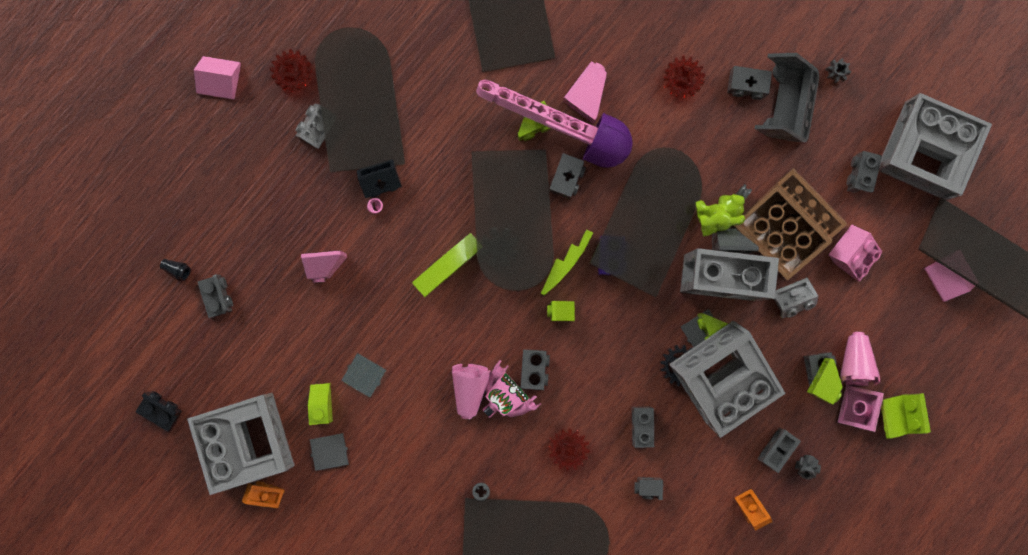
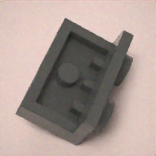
[846,151,882,193]

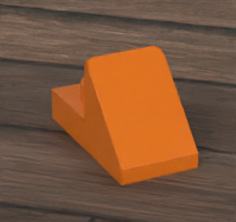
[242,481,284,508]
[735,489,772,531]

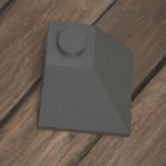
[712,229,759,254]

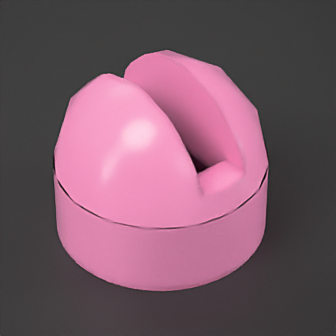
[367,198,383,214]

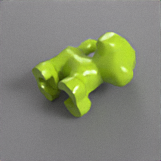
[695,194,745,237]

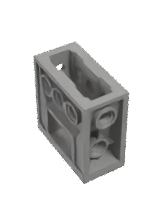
[879,93,992,200]
[680,248,779,301]
[669,321,786,438]
[187,392,295,495]

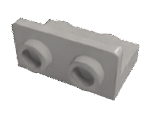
[295,104,338,149]
[774,278,818,318]

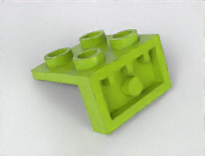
[881,393,931,439]

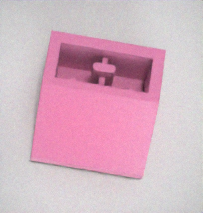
[829,225,882,282]

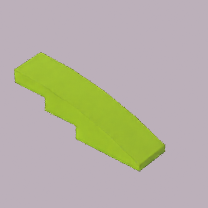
[541,230,593,296]
[412,233,483,297]

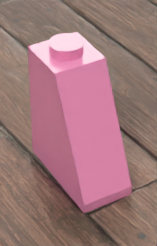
[563,61,607,124]

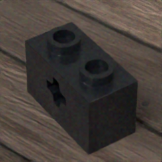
[357,159,402,198]

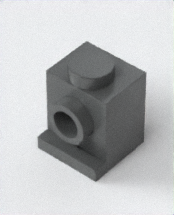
[634,477,663,500]

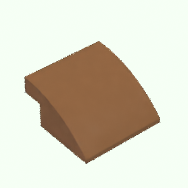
[734,168,847,281]

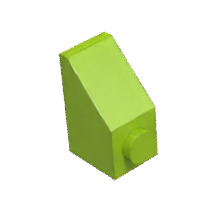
[807,358,843,405]
[308,383,333,425]

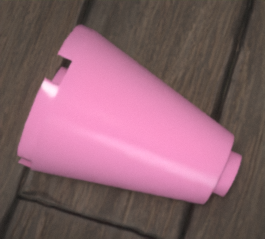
[840,332,880,386]
[452,364,491,419]

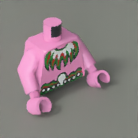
[482,360,541,418]

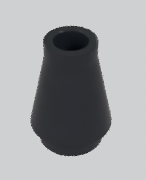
[160,259,191,281]

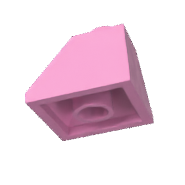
[301,251,347,283]

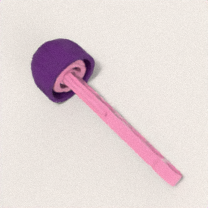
[476,80,633,168]

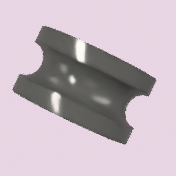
[736,184,752,200]
[472,483,490,501]

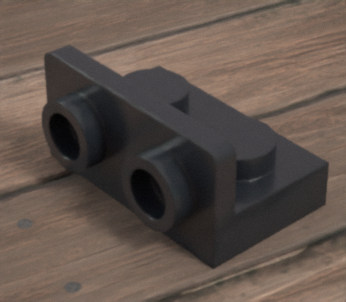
[136,391,182,432]

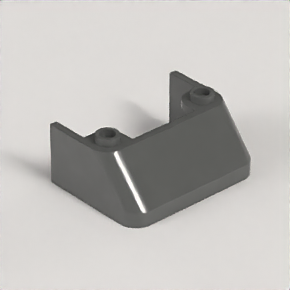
[754,53,819,143]

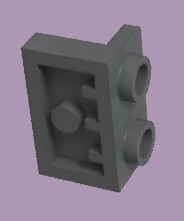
[198,274,233,318]

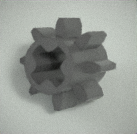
[826,58,852,83]
[795,455,821,480]

